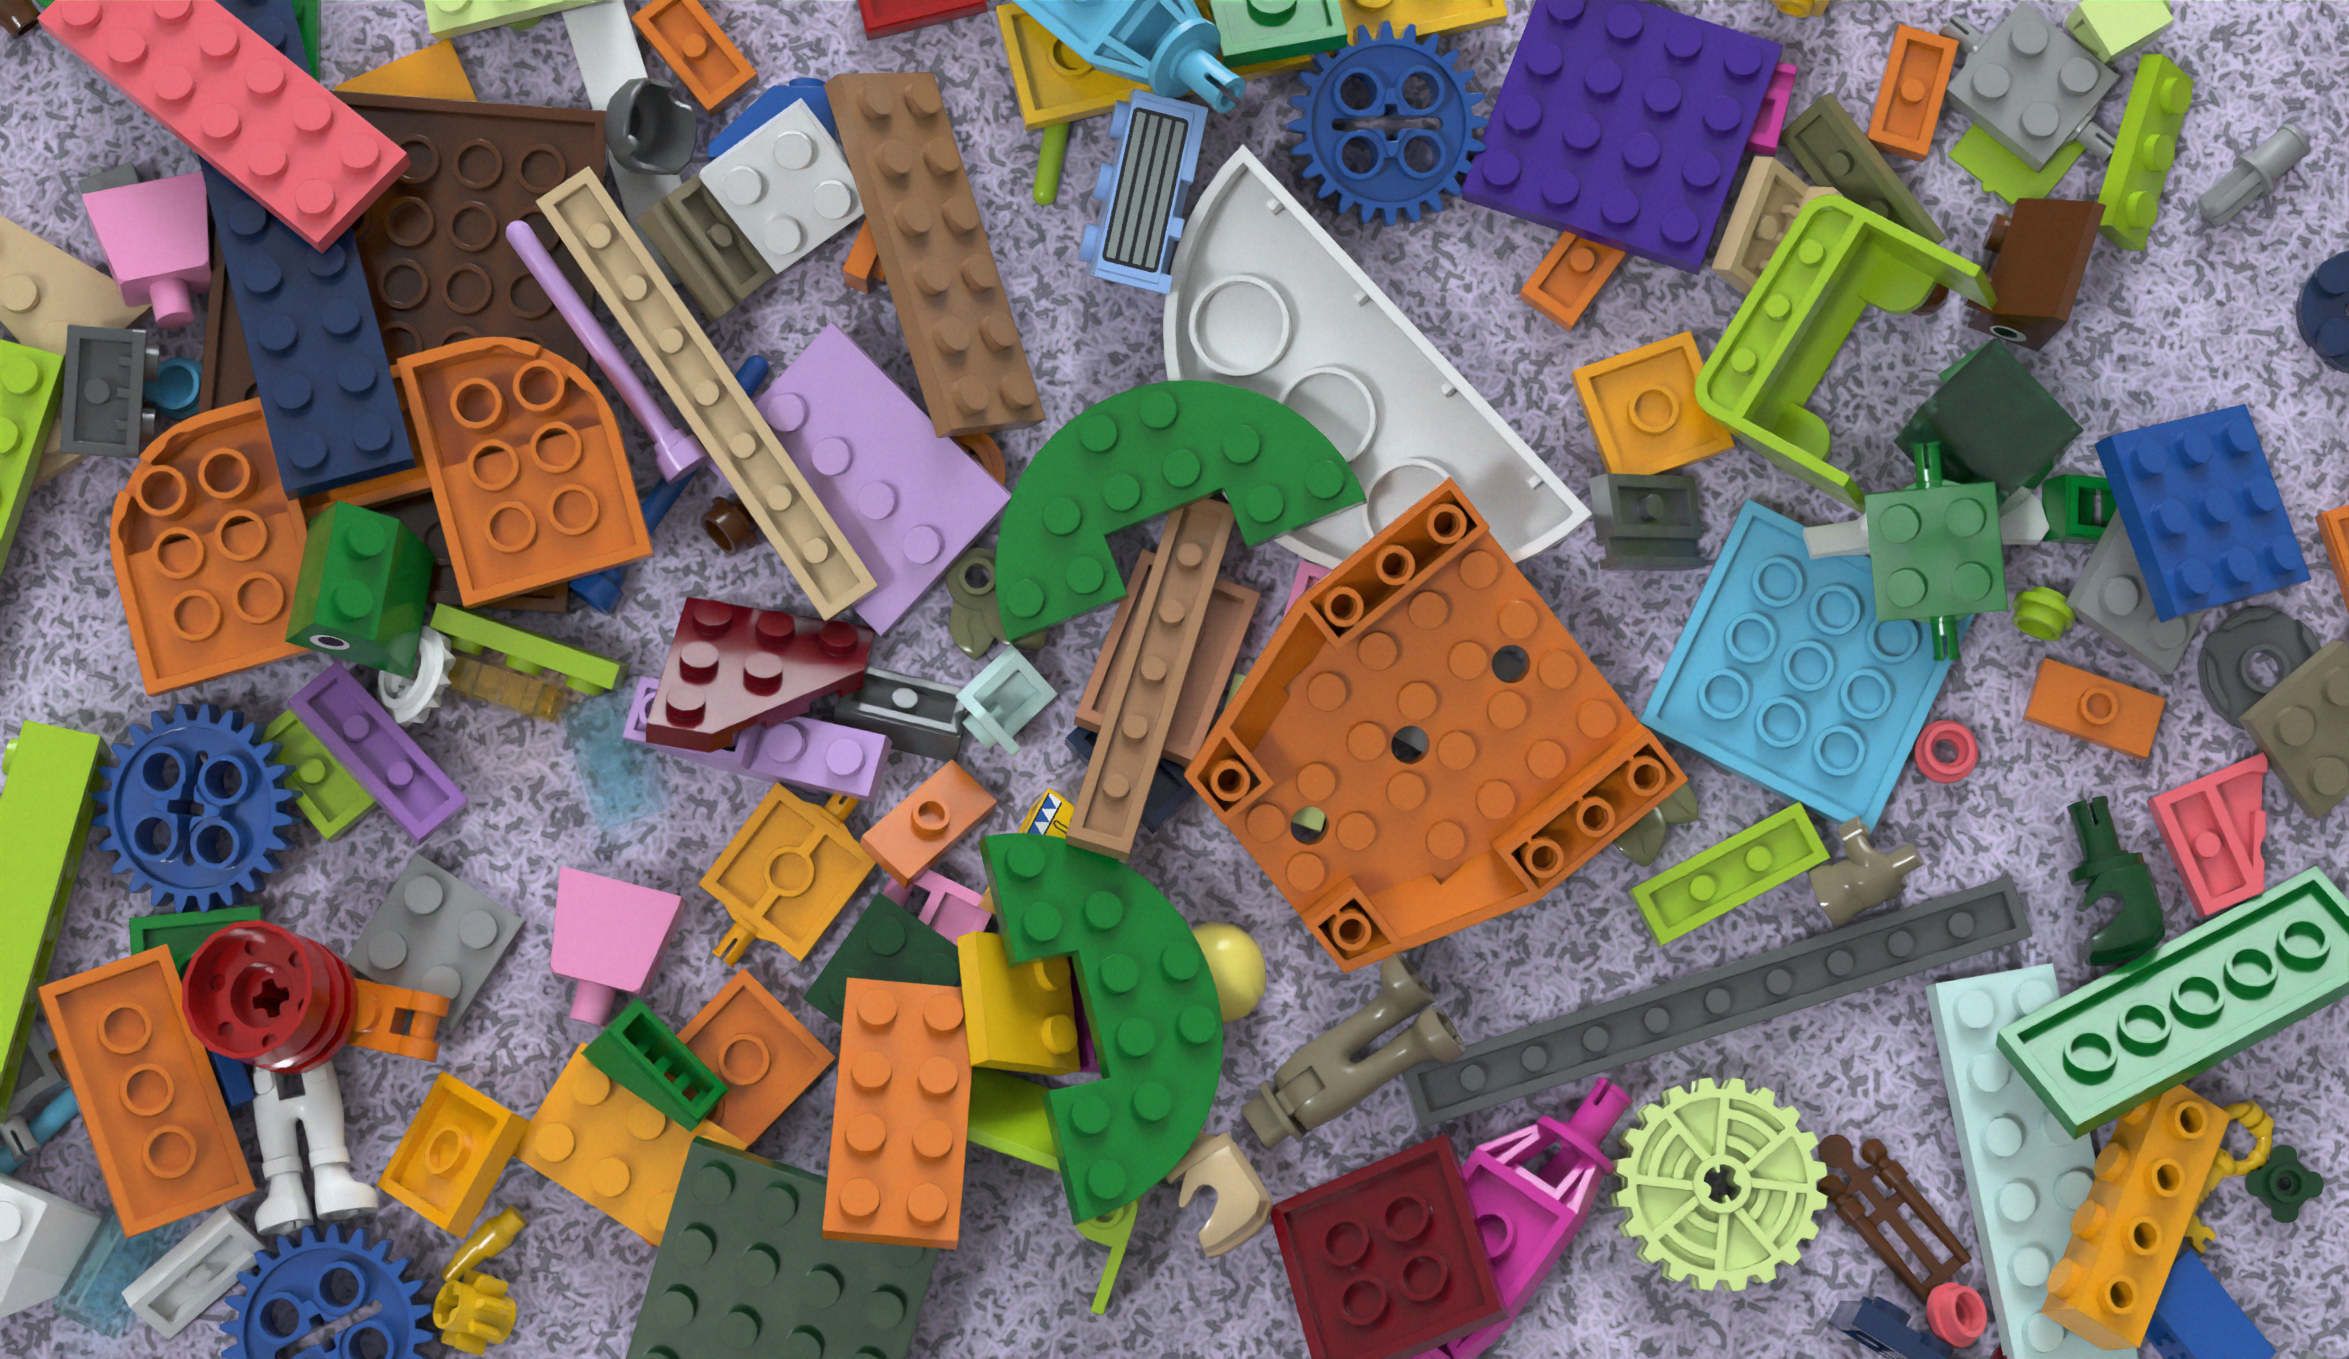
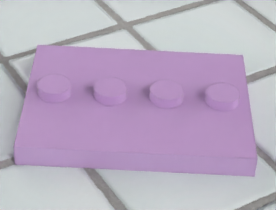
[704,322,1012,636]

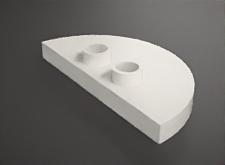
[1163,144,1594,570]

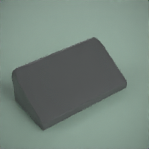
[833,666,969,762]

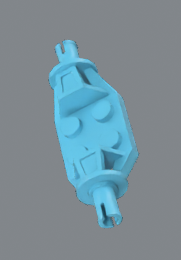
[1012,0,1246,113]

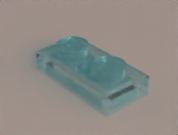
[51,1202,182,1339]

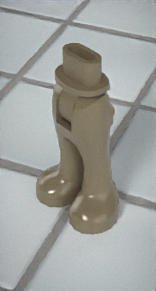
[1241,952,1467,1150]

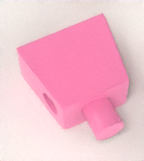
[82,171,213,329]
[550,866,687,1027]

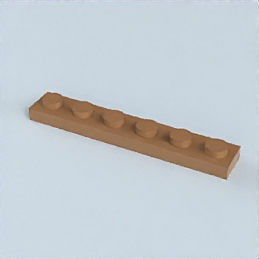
[1065,498,1236,862]

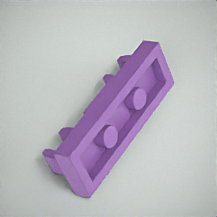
[288,660,468,846]

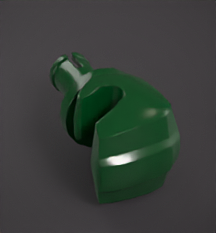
[2067,796,2166,967]

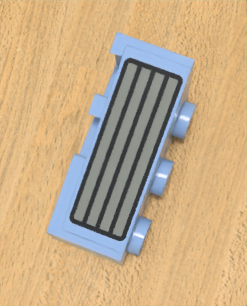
[1077,89,1208,295]

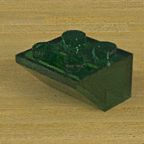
[1893,338,2084,518]

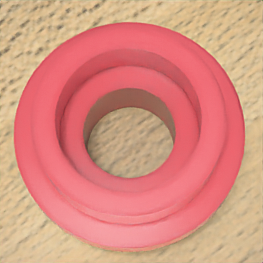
[1913,720,1978,784]
[1926,1282,1987,1349]

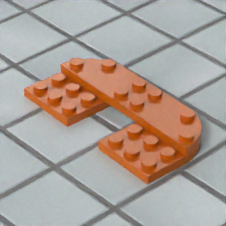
[110,337,655,697]

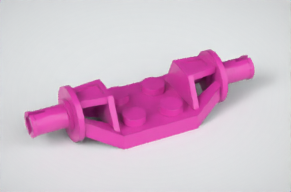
[1409,1077,1634,1359]

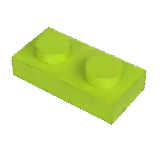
[260,709,379,843]

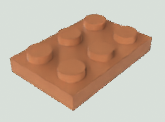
[1074,549,1261,767]

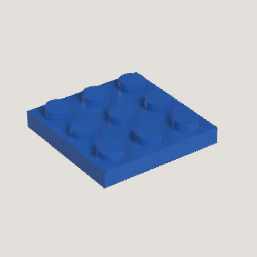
[2094,404,2312,623]

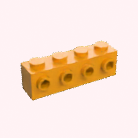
[2040,1084,2231,1351]

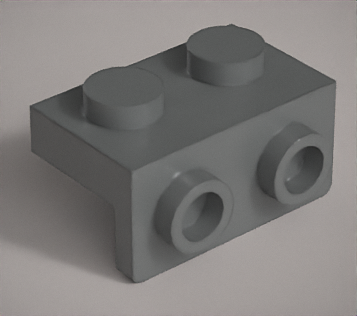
[60,325,160,459]

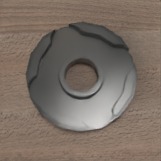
[2197,607,2322,730]

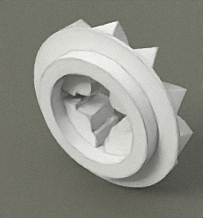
[377,626,456,728]

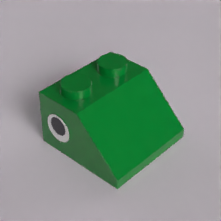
[285,500,435,678]

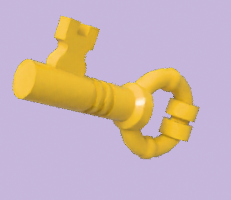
[2184,1100,2275,1254]

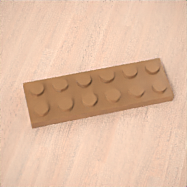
[824,72,1046,438]

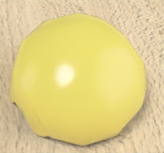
[1190,921,1267,1025]

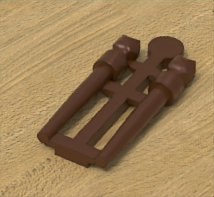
[1817,1134,1972,1302]

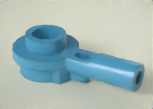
[144,356,203,420]

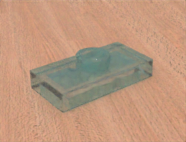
[560,689,663,833]

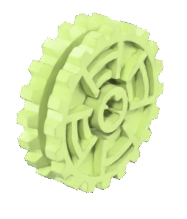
[1609,1078,1828,1291]

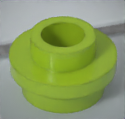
[2012,586,2076,641]

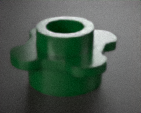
[2245,1145,2324,1223]

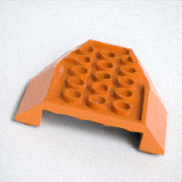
[1183,476,1689,973]

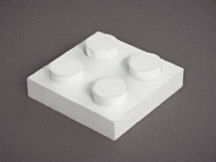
[699,98,865,274]

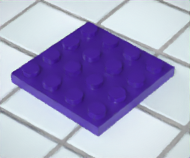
[1461,0,1783,276]

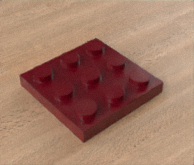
[1270,1134,1510,1359]

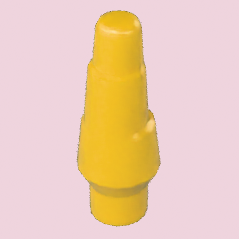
[441,1205,527,1282]

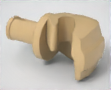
[1165,1128,1273,1259]

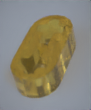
[444,656,566,724]

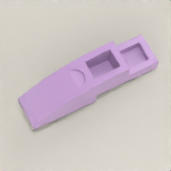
[622,676,892,803]

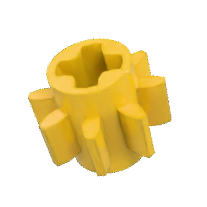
[433,1269,517,1356]

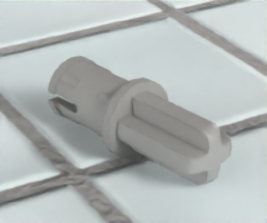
[2197,123,2311,226]

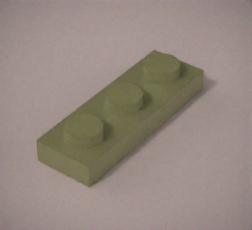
[1780,92,1947,245]

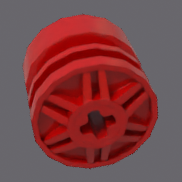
[182,920,358,1075]

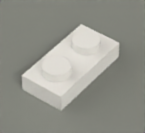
[121,1205,270,1340]

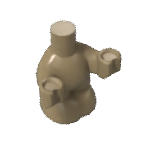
[1808,816,1924,927]

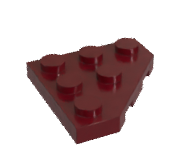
[646,597,875,753]

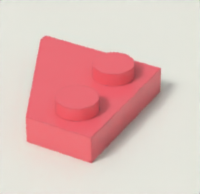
[2146,752,2268,918]

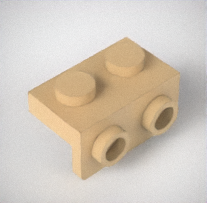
[1711,156,1843,297]

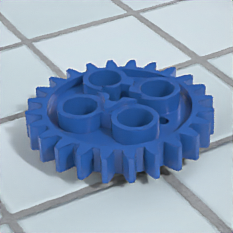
[1284,21,1489,227]
[92,703,303,913]
[219,1223,439,1359]

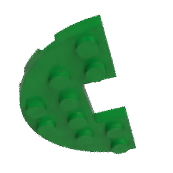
[995,380,1367,644]
[978,833,1223,1226]

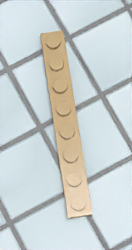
[536,166,879,624]

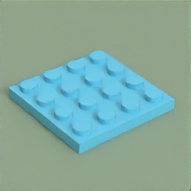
[1638,498,1975,834]

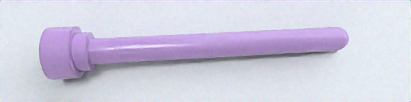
[506,220,710,485]

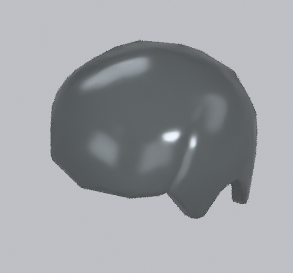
[603,78,697,175]

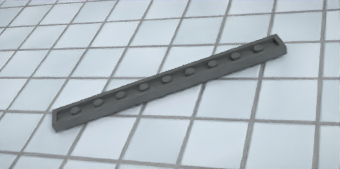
[1401,875,2033,1129]

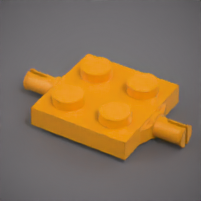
[698,782,878,968]

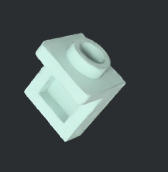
[955,644,1058,757]

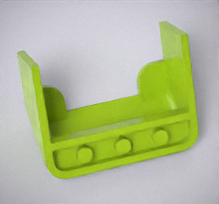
[1695,194,1998,515]
[966,1066,1144,1315]

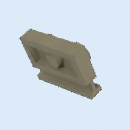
[635,172,776,323]

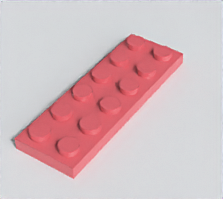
[37,0,411,254]

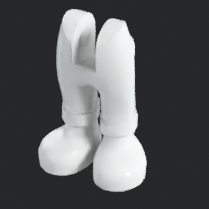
[251,1060,379,1235]

